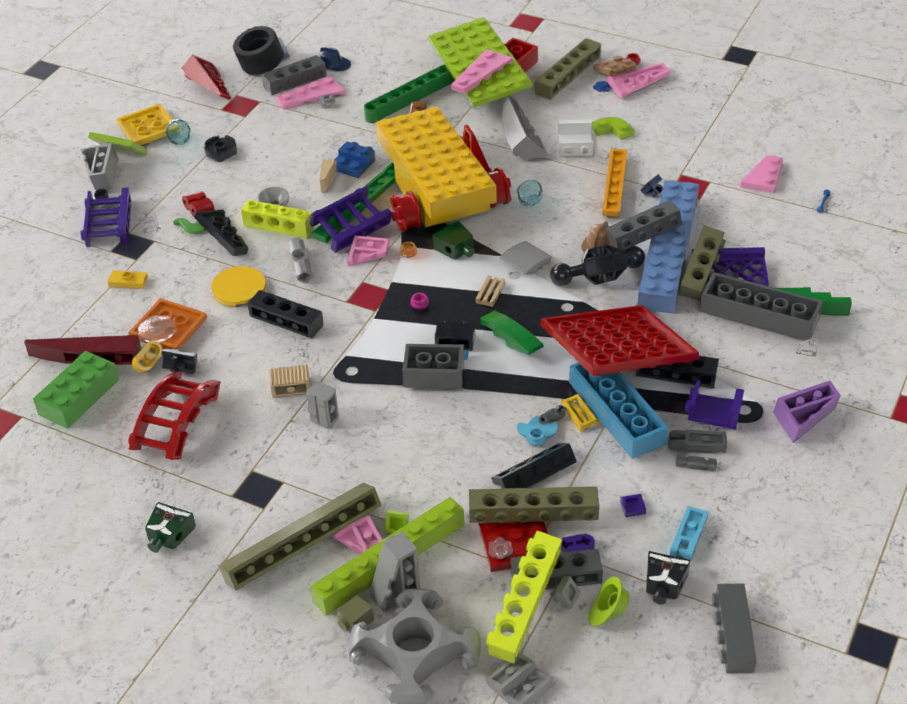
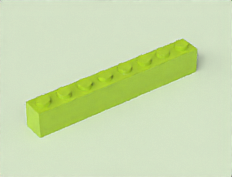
[310,497,464,616]

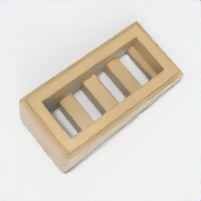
[320,159,337,193]

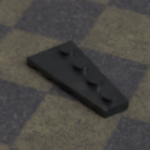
[194,209,249,256]

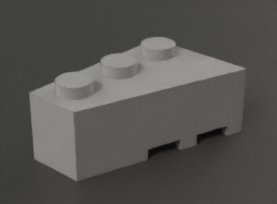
[81,143,119,191]

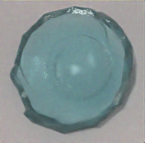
[166,118,190,145]
[517,180,543,206]

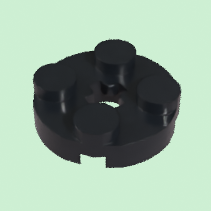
[204,135,237,162]

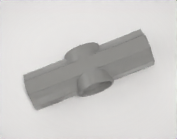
[288,237,313,283]

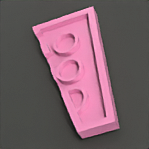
[451,49,513,94]
[607,63,670,98]
[276,76,346,109]

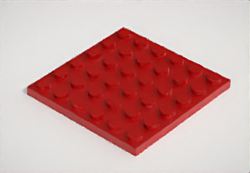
[541,305,699,376]

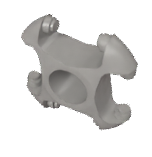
[348,589,481,704]

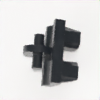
[162,349,197,374]

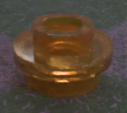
[399,242,417,258]

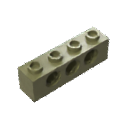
[679,225,726,301]

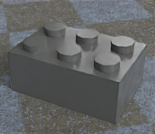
[402,344,464,389]

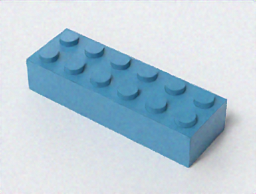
[569,362,668,459]

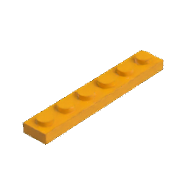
[602,149,627,217]

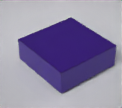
[620,494,646,518]

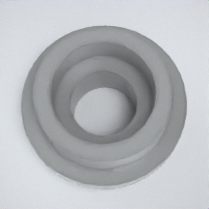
[319,95,335,109]

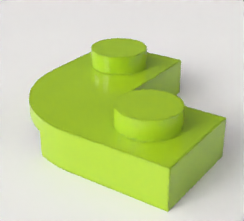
[592,117,634,140]

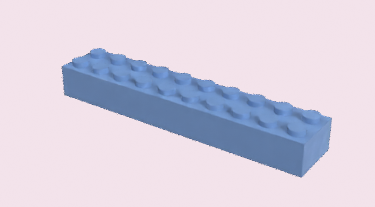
[638,180,699,314]

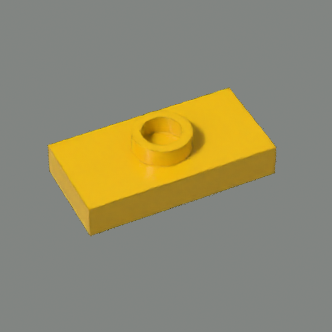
[108,270,148,289]

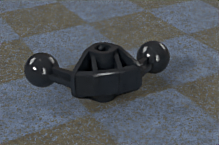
[550,244,645,286]

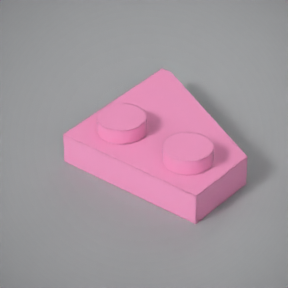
[347,235,390,266]
[332,515,383,554]

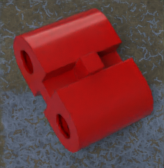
[182,191,214,217]

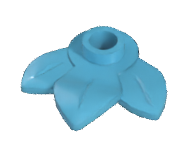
[517,415,558,446]

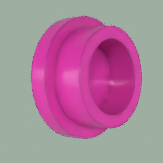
[410,293,429,309]

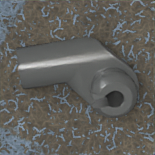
[539,405,566,425]

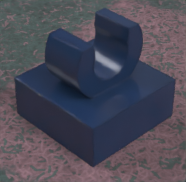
[640,174,663,198]

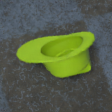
[588,577,630,627]

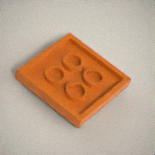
[128,298,207,350]

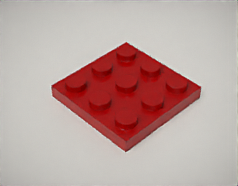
[478,521,548,572]

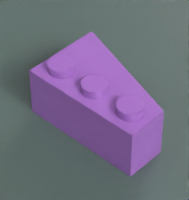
[773,381,841,443]

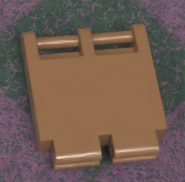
[593,56,636,76]

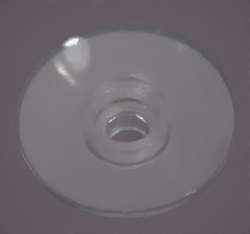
[138,315,176,342]

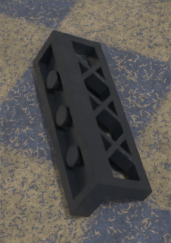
[491,443,577,489]

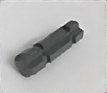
[676,454,717,471]

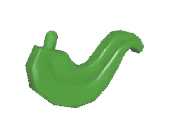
[173,218,207,234]

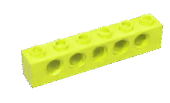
[486,531,562,664]

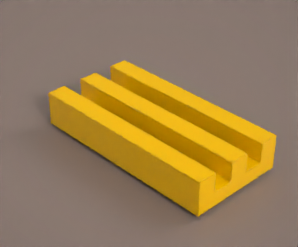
[561,394,598,432]

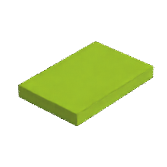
[88,132,147,155]

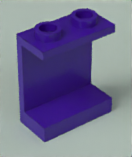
[685,381,744,430]

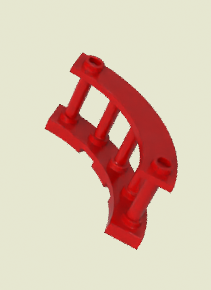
[128,372,221,460]

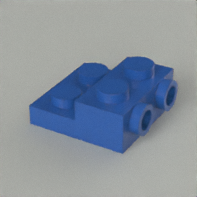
[335,141,375,178]

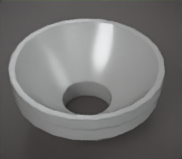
[258,187,289,206]

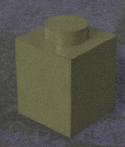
[337,595,374,633]

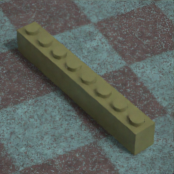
[218,483,382,590]

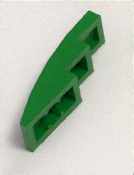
[776,287,852,316]
[480,310,544,355]

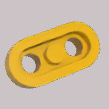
[132,340,163,373]

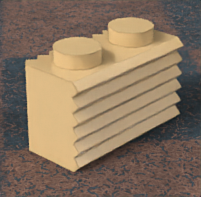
[269,365,310,397]

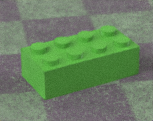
[33,351,119,429]

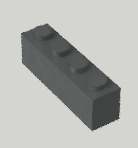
[712,583,757,673]

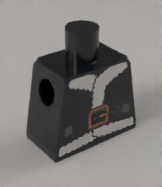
[646,551,691,605]

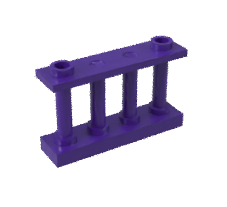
[310,185,392,253]
[80,187,132,247]

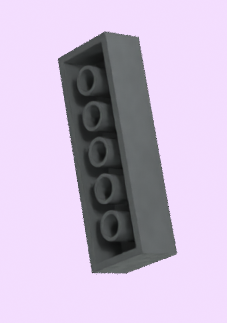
[700,272,823,341]

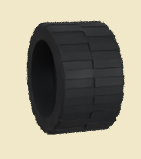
[233,26,284,75]

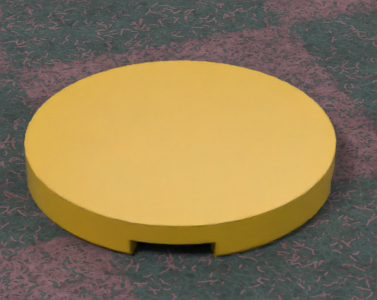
[211,266,266,307]

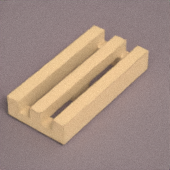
[476,275,505,307]

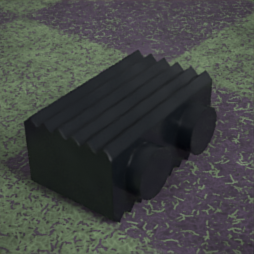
[435,321,475,351]

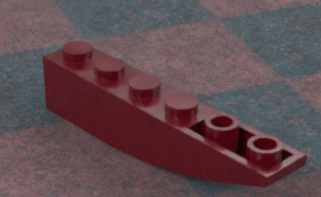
[24,335,141,365]

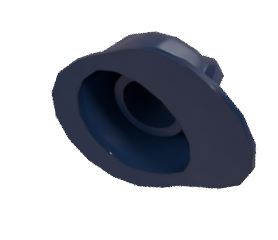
[319,47,351,71]

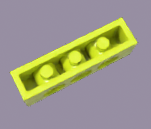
[241,200,314,239]

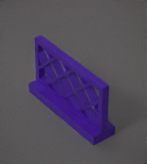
[690,247,769,287]

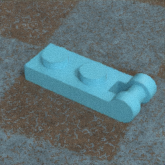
[670,506,709,562]

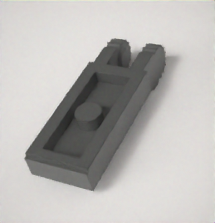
[668,429,727,453]

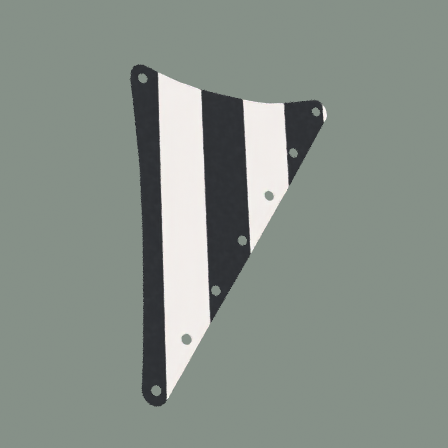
[333,223,764,423]

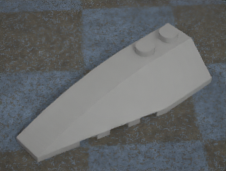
[502,95,548,159]

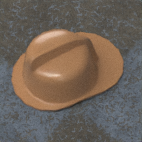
[581,221,612,253]

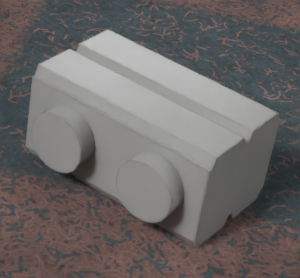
[306,381,339,429]

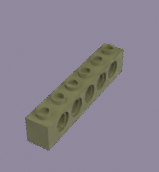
[534,38,601,100]
[469,486,599,523]

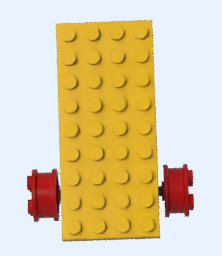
[376,107,512,232]

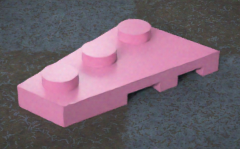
[740,155,783,193]

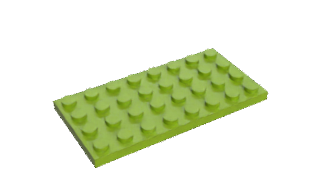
[428,17,532,108]

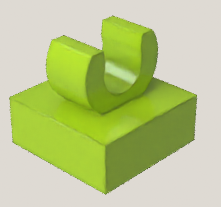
[385,510,409,533]

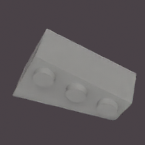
[369,532,420,612]

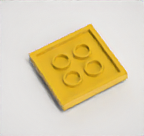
[116,104,180,146]

